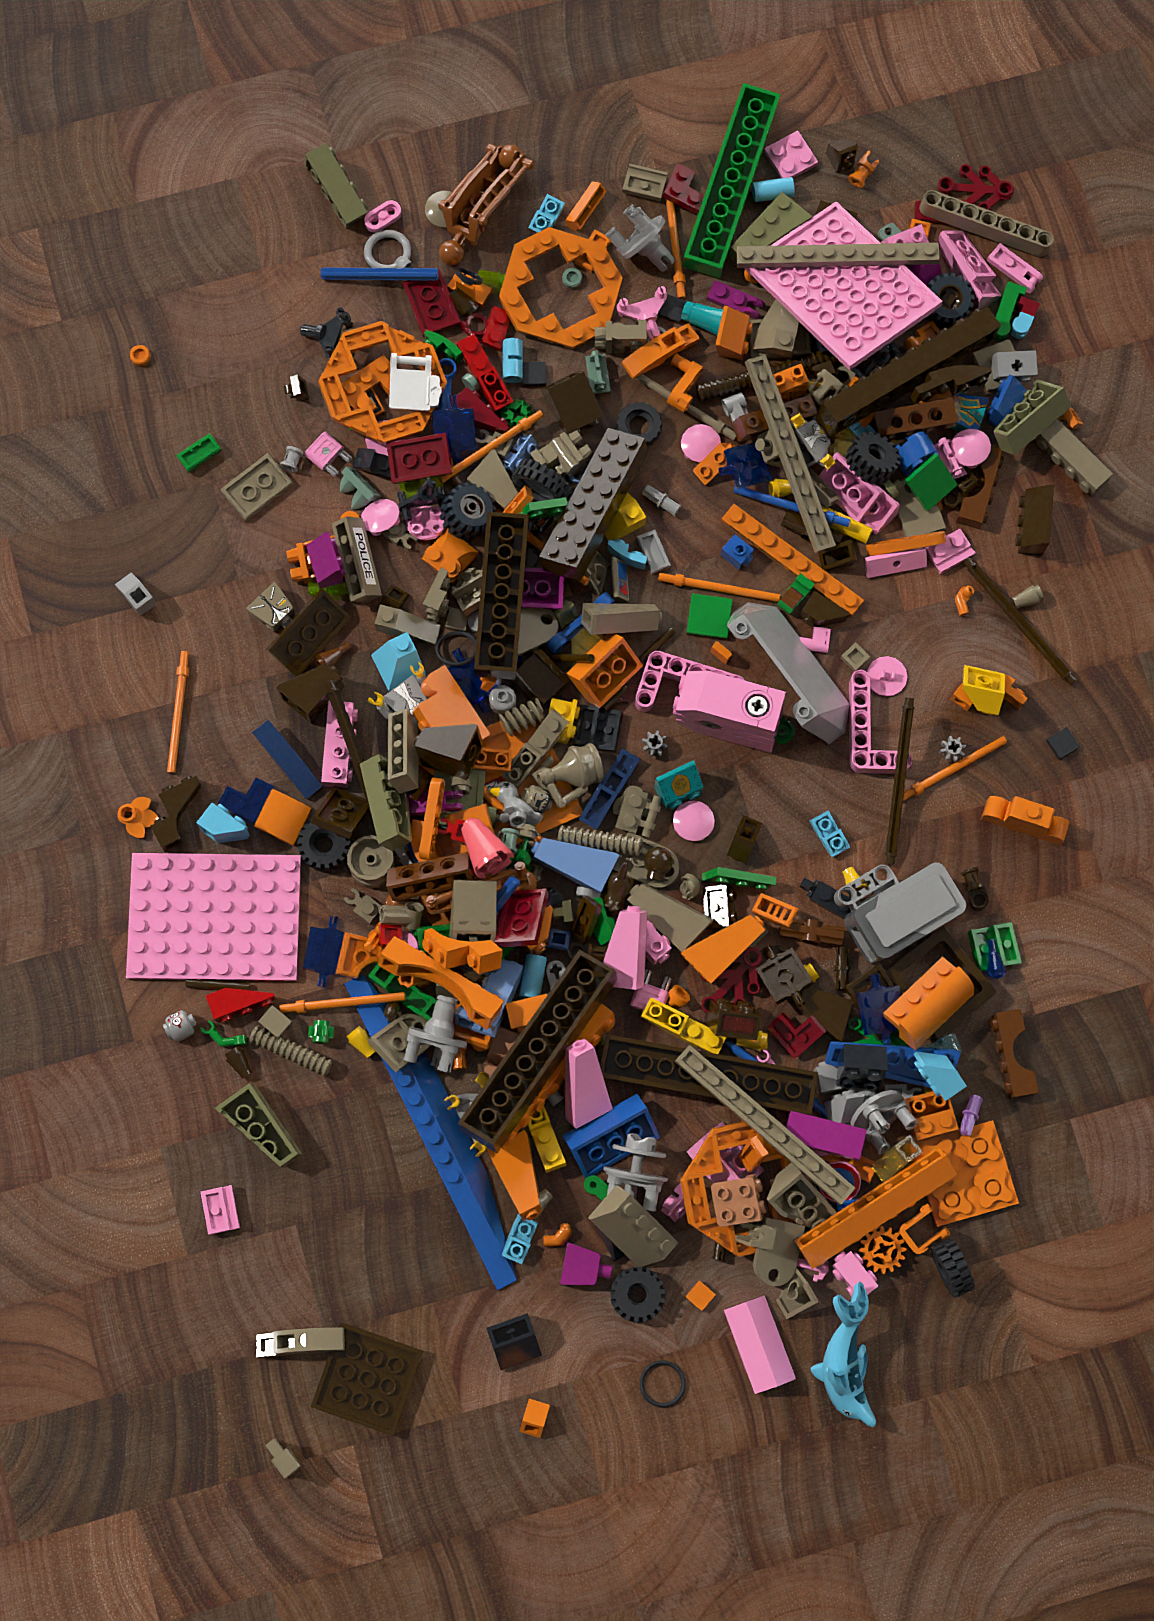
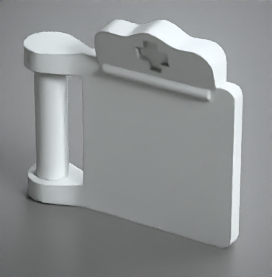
[389,353,442,411]

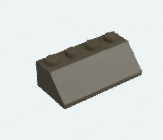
[588,1185,678,1267]

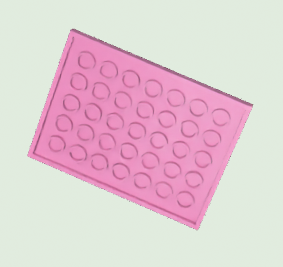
[745,202,942,371]
[126,853,301,981]

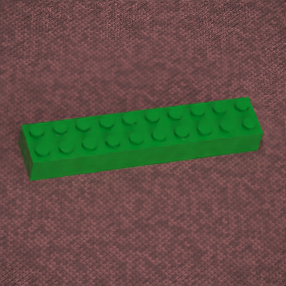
[682,83,781,278]

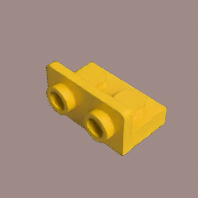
[548,698,580,744]

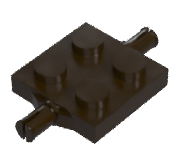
[756,945,814,1007]

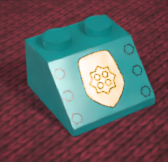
[654,760,703,809]

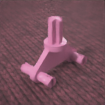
[617,286,667,340]

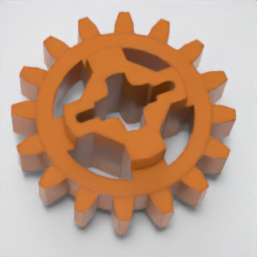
[858,1226,906,1274]

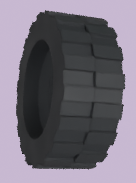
[617,402,662,448]

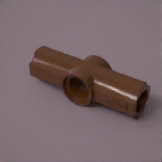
[779,918,844,946]

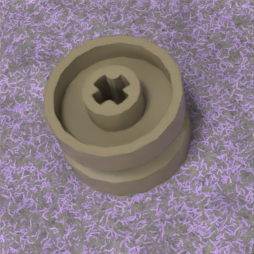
[347,836,396,888]

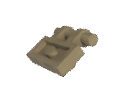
[615,787,662,838]

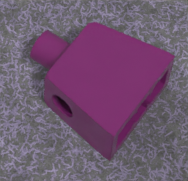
[560,1243,612,1286]

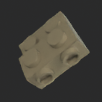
[423,568,451,624]

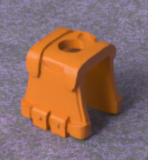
[898,1203,950,1254]

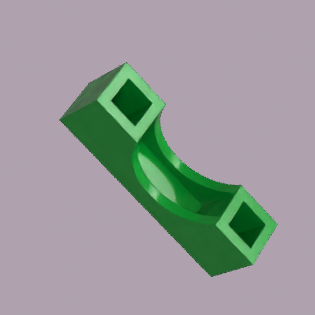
[368,962,437,1022]

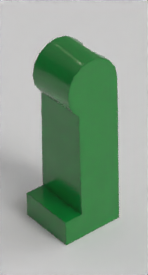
[994,281,1027,341]

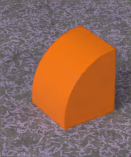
[519,1399,550,1438]

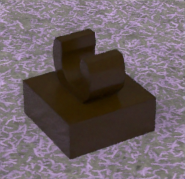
[284,375,309,401]

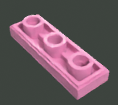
[865,547,927,578]

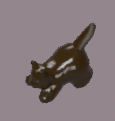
[603,862,635,918]

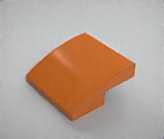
[254,789,312,846]

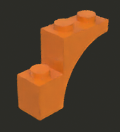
[422,928,503,974]

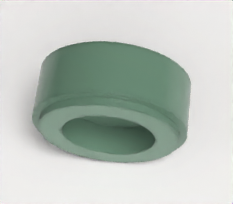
[562,268,582,289]
[462,373,480,392]

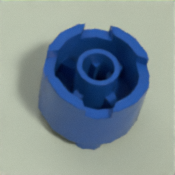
[895,431,940,477]

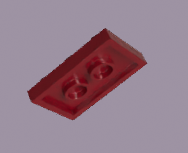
[402,269,461,338]
[386,433,453,484]
[495,889,549,947]

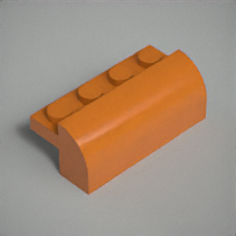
[883,957,974,1050]

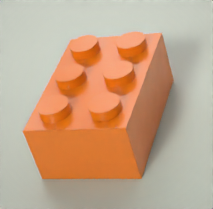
[567,633,643,708]

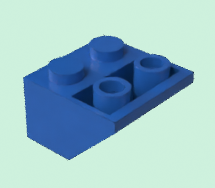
[986,374,1027,427]

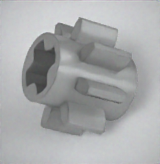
[642,730,667,757]
[939,736,966,763]

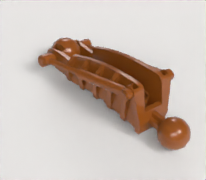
[438,144,535,266]
[385,862,537,926]

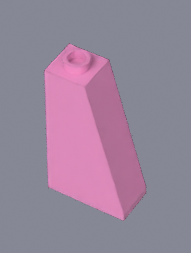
[603,906,647,990]
[565,1039,613,1129]

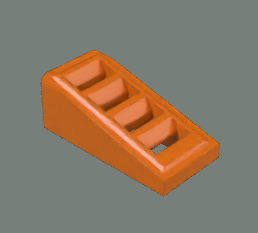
[752,893,799,928]

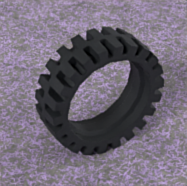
[511,459,573,502]

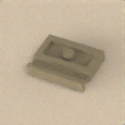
[622,163,668,202]

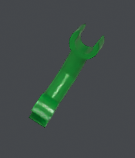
[200,1020,247,1047]

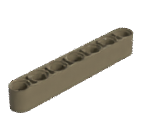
[919,190,1054,257]

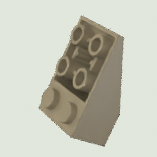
[449,880,497,943]

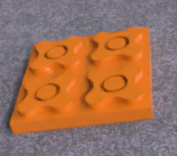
[910,1120,1019,1227]

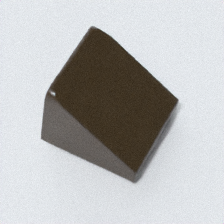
[812,360,837,378]
[380,585,410,610]

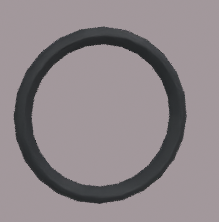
[436,631,477,667]
[640,1360,686,1407]

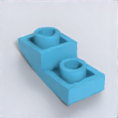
[528,194,565,233]
[607,539,647,570]
[809,811,850,857]
[502,1214,538,1264]

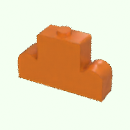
[412,665,491,741]
[981,796,1070,846]

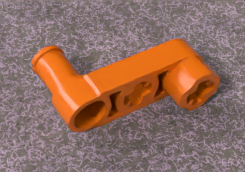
[666,353,704,413]

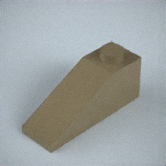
[375,605,441,646]

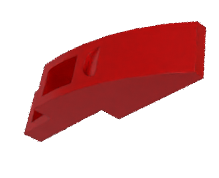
[456,334,514,411]

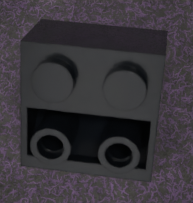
[836,1044,888,1091]
[486,1313,542,1370]

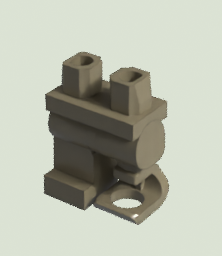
[595,320,646,354]
[530,430,594,479]

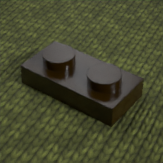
[570,896,603,944]

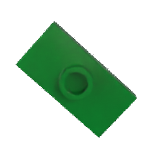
[176,433,222,473]

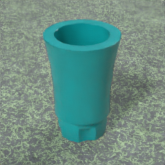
[681,301,723,336]

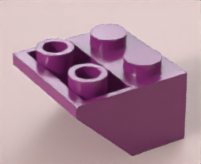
[306,532,345,589]

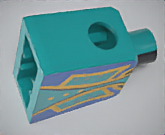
[940,393,989,432]

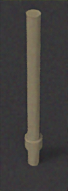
[635,374,737,441]

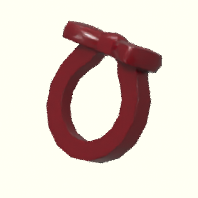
[460,313,488,337]

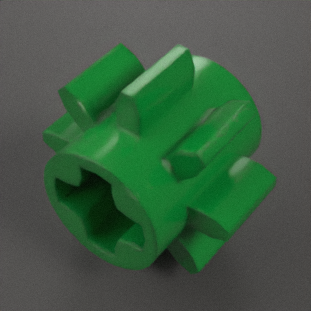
[308,1020,334,1044]

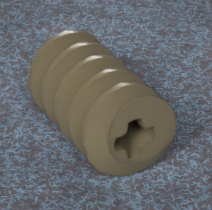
[498,698,545,737]

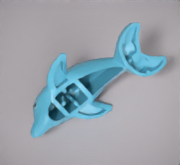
[811,1281,876,1427]

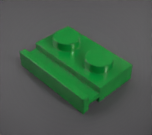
[519,497,568,520]

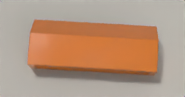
[565,181,607,231]

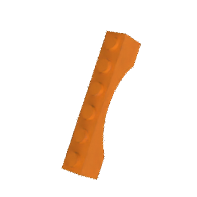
[378,936,504,1030]

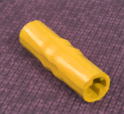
[821,505,873,544]

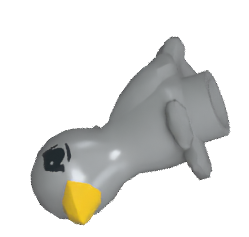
[490,782,544,828]

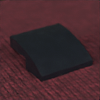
[572,704,623,753]

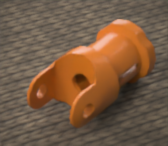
[848,151,879,188]

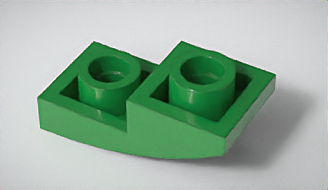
[424,330,463,364]
[593,897,615,946]

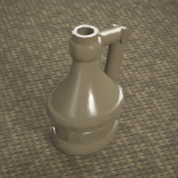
[537,743,604,808]

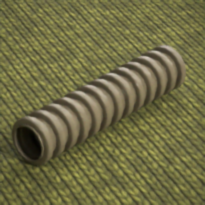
[558,825,643,856]
[249,1025,333,1077]

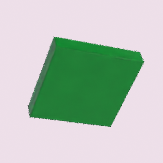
[905,454,957,511]
[686,593,732,640]

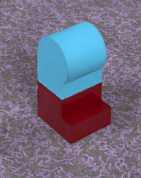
[1010,296,1040,339]

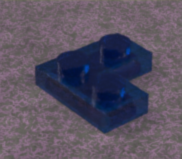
[217,777,275,824]

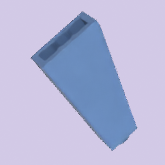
[530,838,619,893]
[455,959,523,1038]

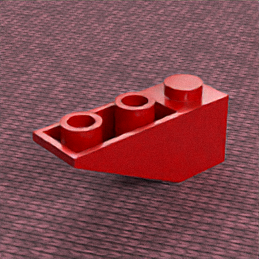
[205,988,276,1023]

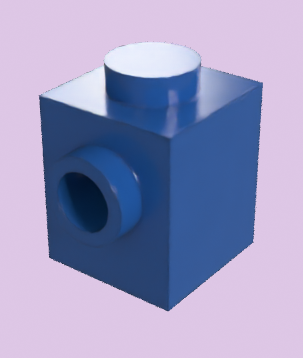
[721,534,754,570]

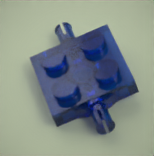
[433,395,477,465]
[719,442,772,489]
[447,648,497,714]
[303,915,345,988]
[857,974,901,1045]

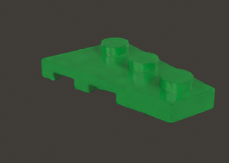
[701,867,776,891]

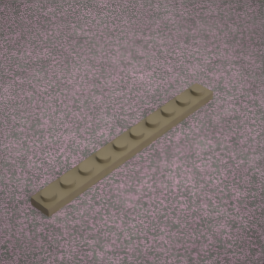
[737,243,940,268]
[745,355,836,553]
[675,1045,855,1205]

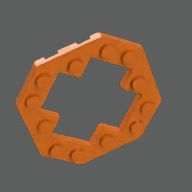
[498,227,622,349]
[318,321,447,445]
[680,1121,795,1257]

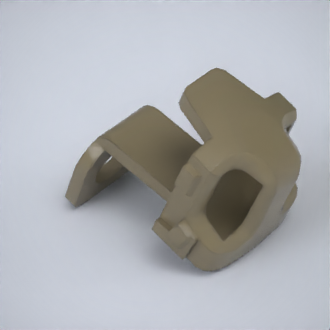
[808,364,855,406]

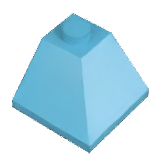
[371,632,426,692]

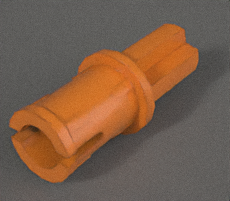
[364,922,381,953]

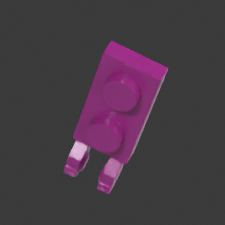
[706,280,765,319]
[408,790,463,816]

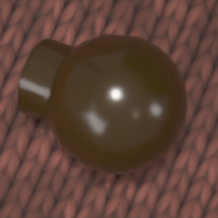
[644,847,673,882]

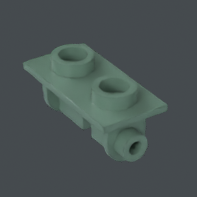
[585,350,611,394]

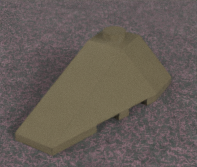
[752,299,799,358]
[767,1163,837,1229]

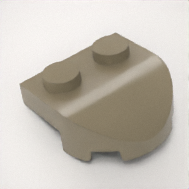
[452,567,482,616]

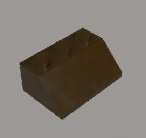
[1015,485,1054,556]

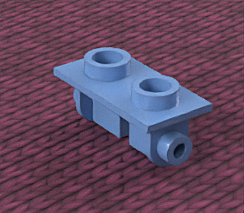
[502,434,538,474]

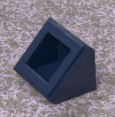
[547,928,571,951]

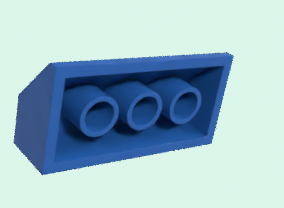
[562,1094,660,1179]

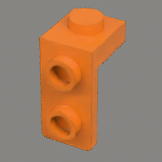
[693,443,741,485]

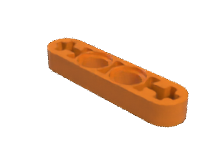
[866,531,946,556]
[419,777,445,860]

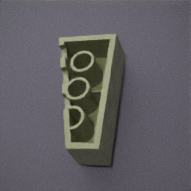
[303,143,368,228]
[729,192,812,269]
[993,379,1071,455]
[360,754,412,851]
[215,1083,303,1167]

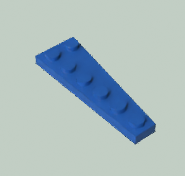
[825,1041,960,1088]

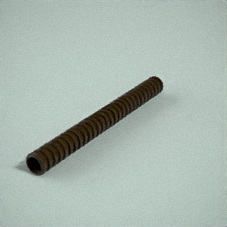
[696,351,841,402]

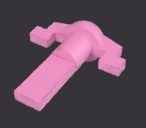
[797,1258,829,1282]

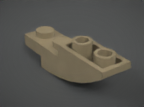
[501,709,570,788]
[257,1328,345,1358]

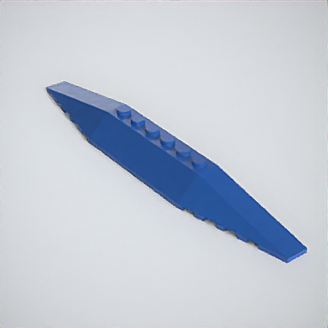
[345,974,516,1290]

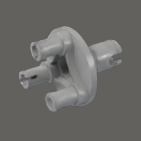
[605,204,675,272]
[403,995,468,1073]
[848,1088,918,1155]

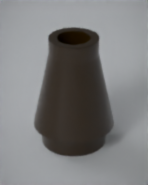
[449,287,478,317]
[224,1046,252,1079]

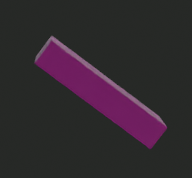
[786,1111,867,1161]

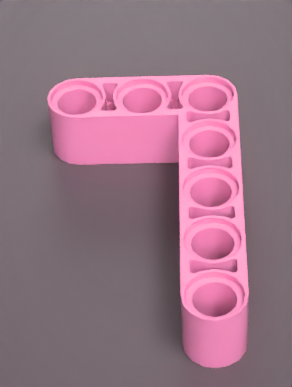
[635,651,745,712]
[849,670,912,774]

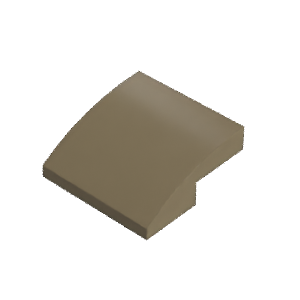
[972,339,1019,391]

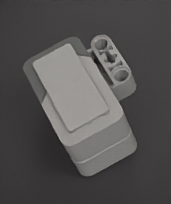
[834,863,966,964]

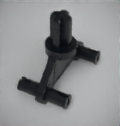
[300,307,353,359]
[851,342,904,379]
[397,478,446,522]

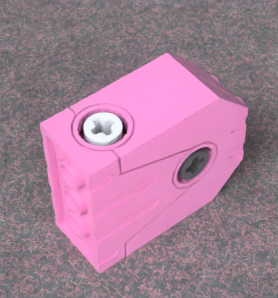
[673,671,786,753]

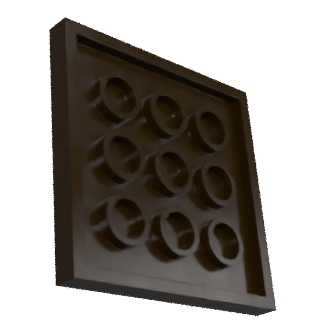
[311,1322,423,1436]

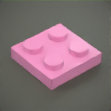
[764,131,818,178]

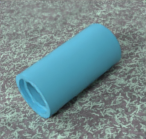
[752,177,795,202]
[503,338,523,383]
[519,954,547,999]

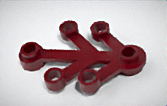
[937,164,1014,210]
[701,947,762,1014]

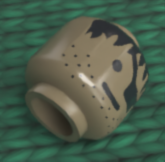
[521,785,553,815]

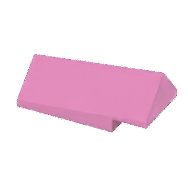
[938,231,1002,310]
[819,452,900,535]
[724,1295,796,1394]

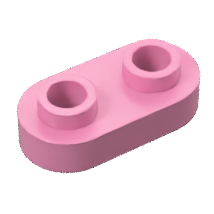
[364,200,401,233]

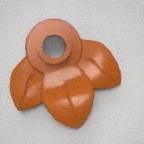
[117,797,158,838]

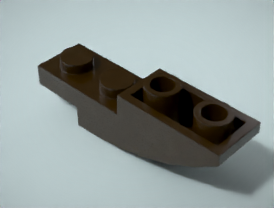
[911,365,992,404]

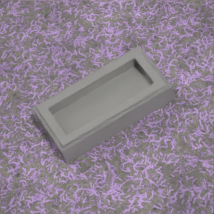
[636,529,671,575]

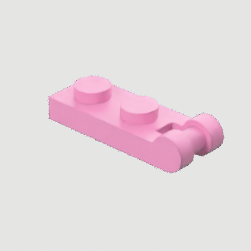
[987,243,1043,293]

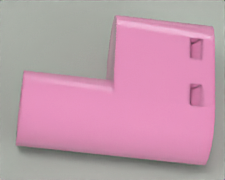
[800,626,831,653]

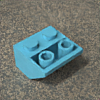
[196,803,250,843]
[914,1052,967,1101]

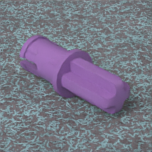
[959,1095,983,1136]

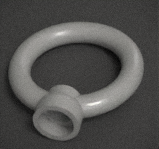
[364,230,413,268]

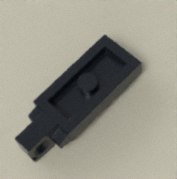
[799,878,851,920]

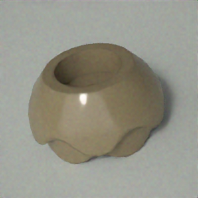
[680,873,700,900]

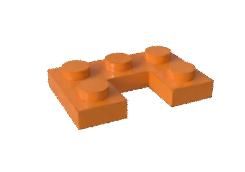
[341,354,390,412]

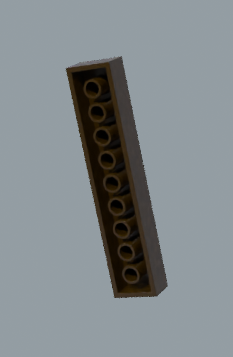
[816,307,1001,439]
[458,950,618,1154]
[600,1034,818,1116]

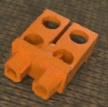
[773,364,809,403]
[286,535,345,584]

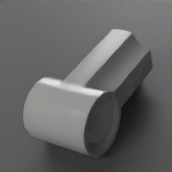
[722,393,748,422]

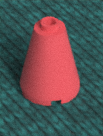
[461,818,514,879]

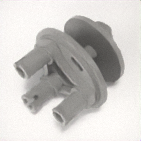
[603,1133,668,1211]

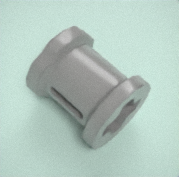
[280,446,303,473]

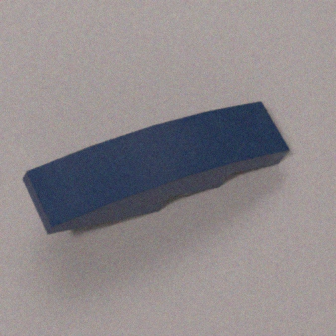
[252,720,322,799]
[579,749,641,830]

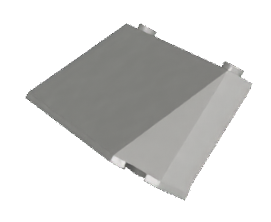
[726,602,850,745]

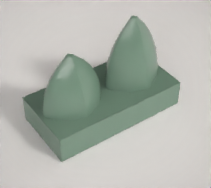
[340,466,381,510]

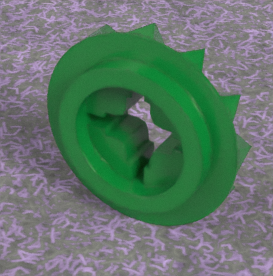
[501,398,533,429]

